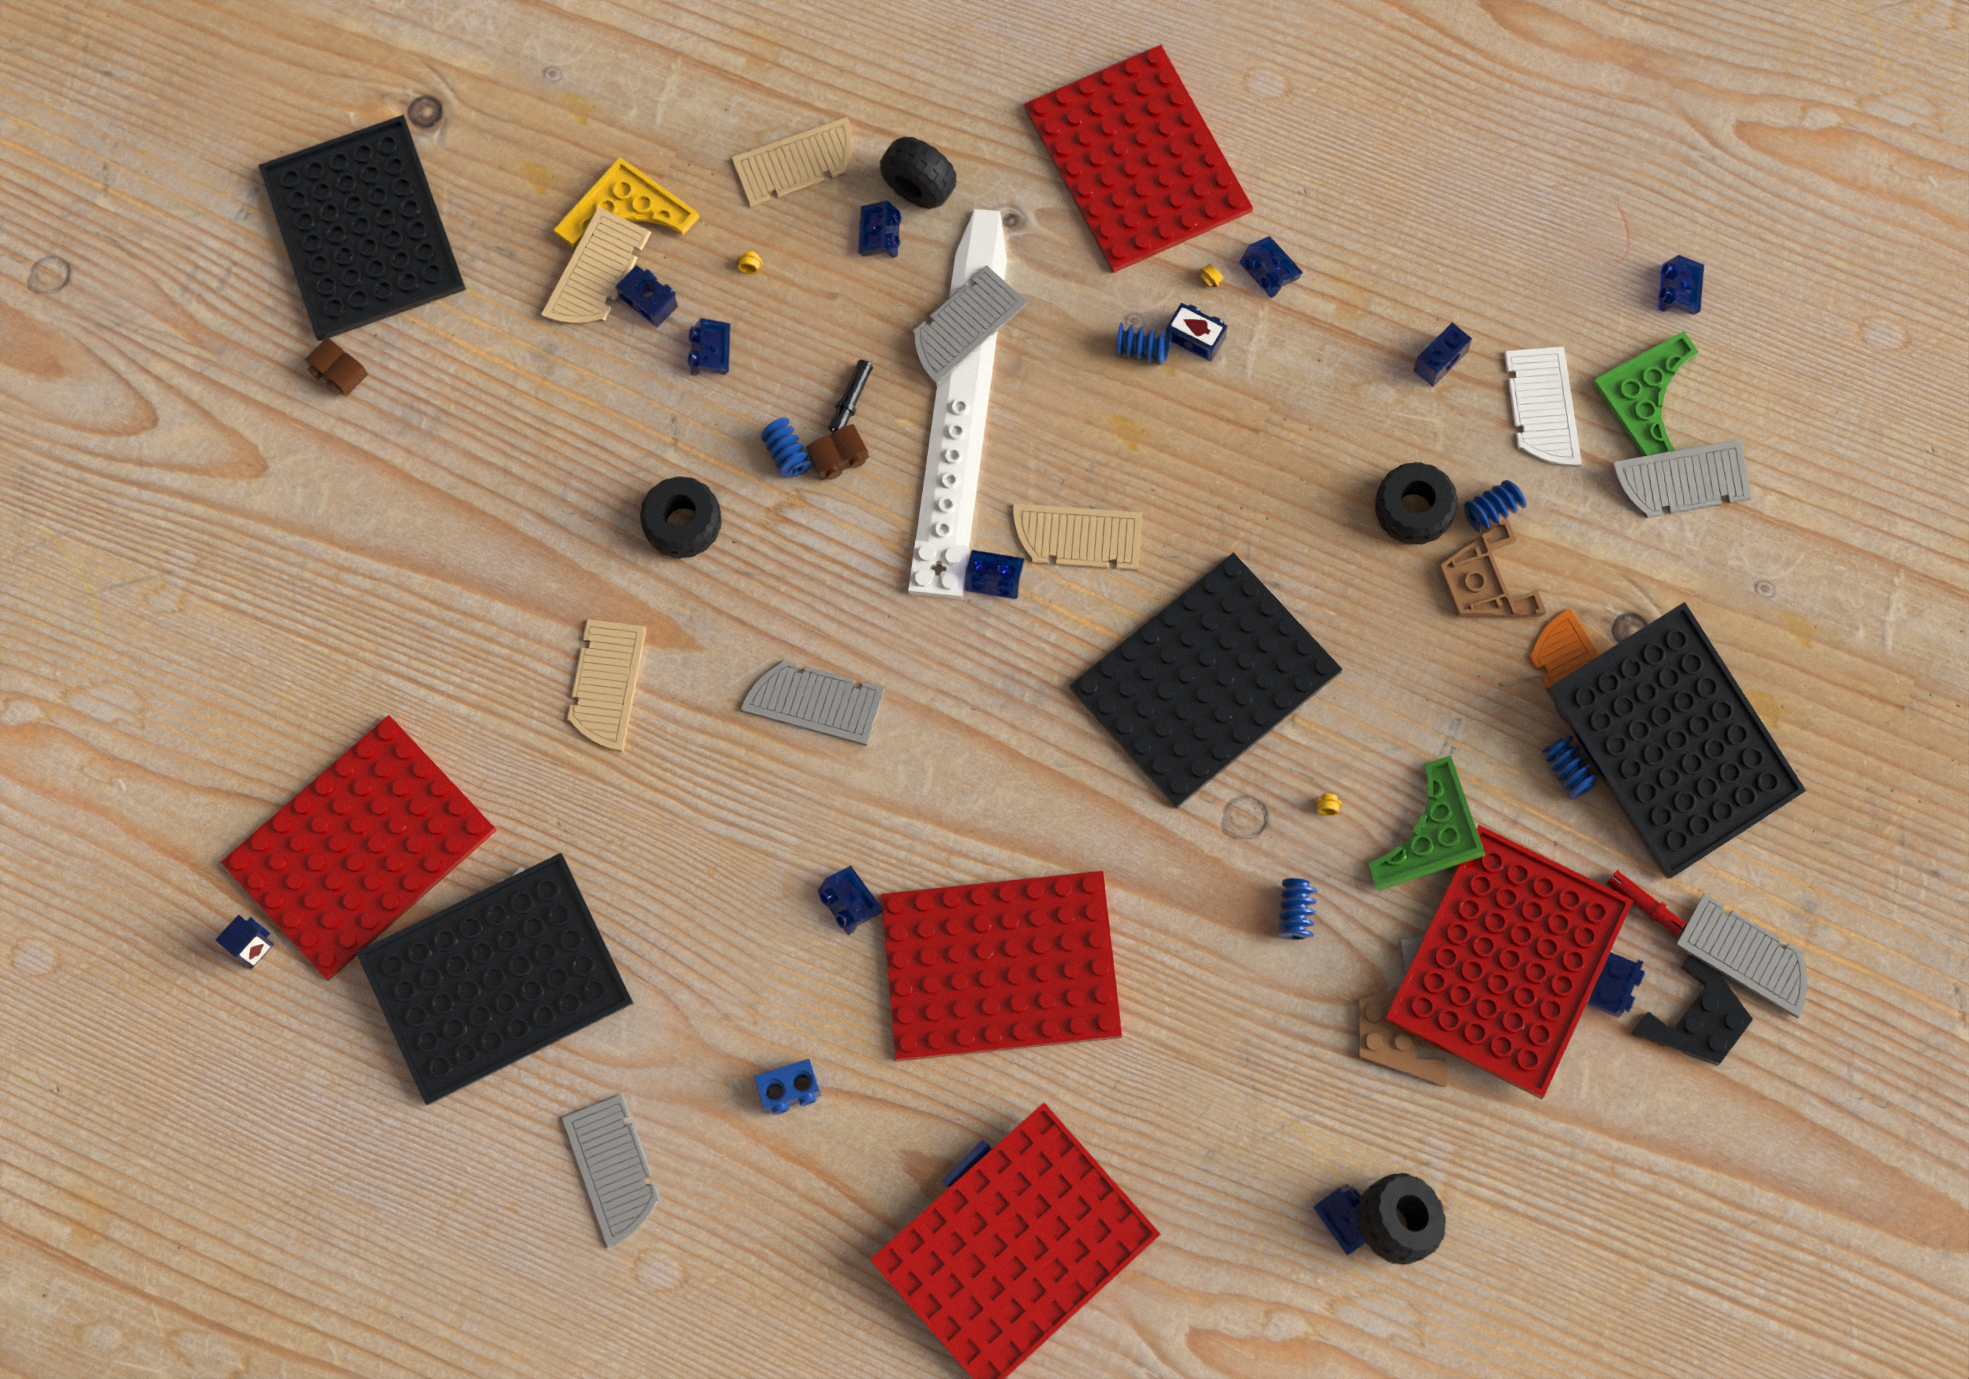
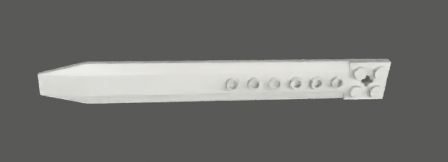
[908,209,1007,600]

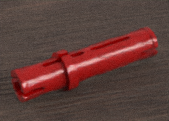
[1606,870,1687,936]

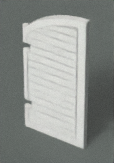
[1504,347,1582,467]

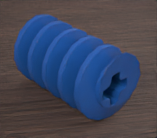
[1115,322,1173,366]
[761,417,812,478]
[1464,480,1527,532]
[1542,736,1598,800]
[1278,878,1317,940]

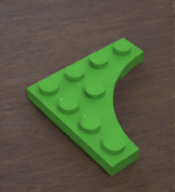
[1593,331,1699,456]
[1368,755,1485,891]

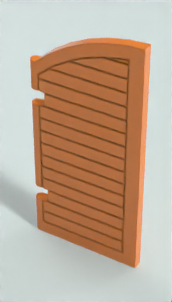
[1528,608,1599,688]

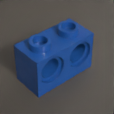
[755,1059,822,1115]

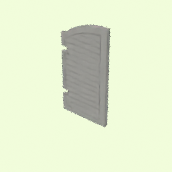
[912,265,1028,385]
[1612,439,1751,518]
[741,660,885,746]
[1675,893,1807,1019]
[562,1094,661,1248]

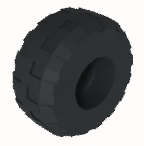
[880,136,957,209]
[1375,462,1458,545]
[640,476,722,559]
[1357,1173,1446,1265]

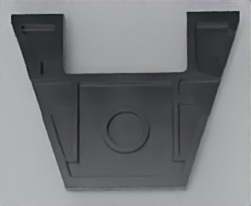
[1631,955,1753,1066]

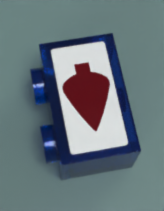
[1165,302,1228,362]
[215,914,274,969]

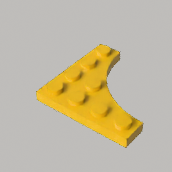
[554,157,699,249]

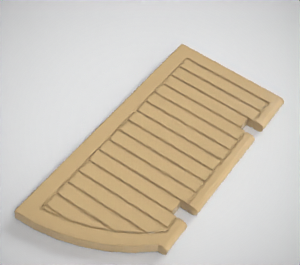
[732,117,852,207]
[541,207,651,324]
[1013,503,1143,570]
[566,619,646,752]

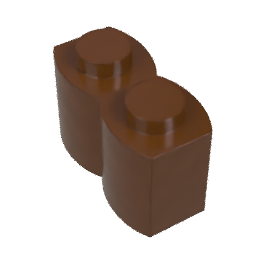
[305,337,368,396]
[806,424,869,480]

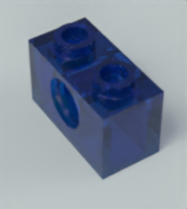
[615,265,678,328]
[1413,322,1472,387]

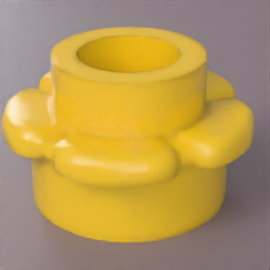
[737,251,762,274]
[1200,263,1224,287]
[1315,793,1342,816]

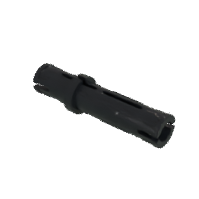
[828,359,874,433]

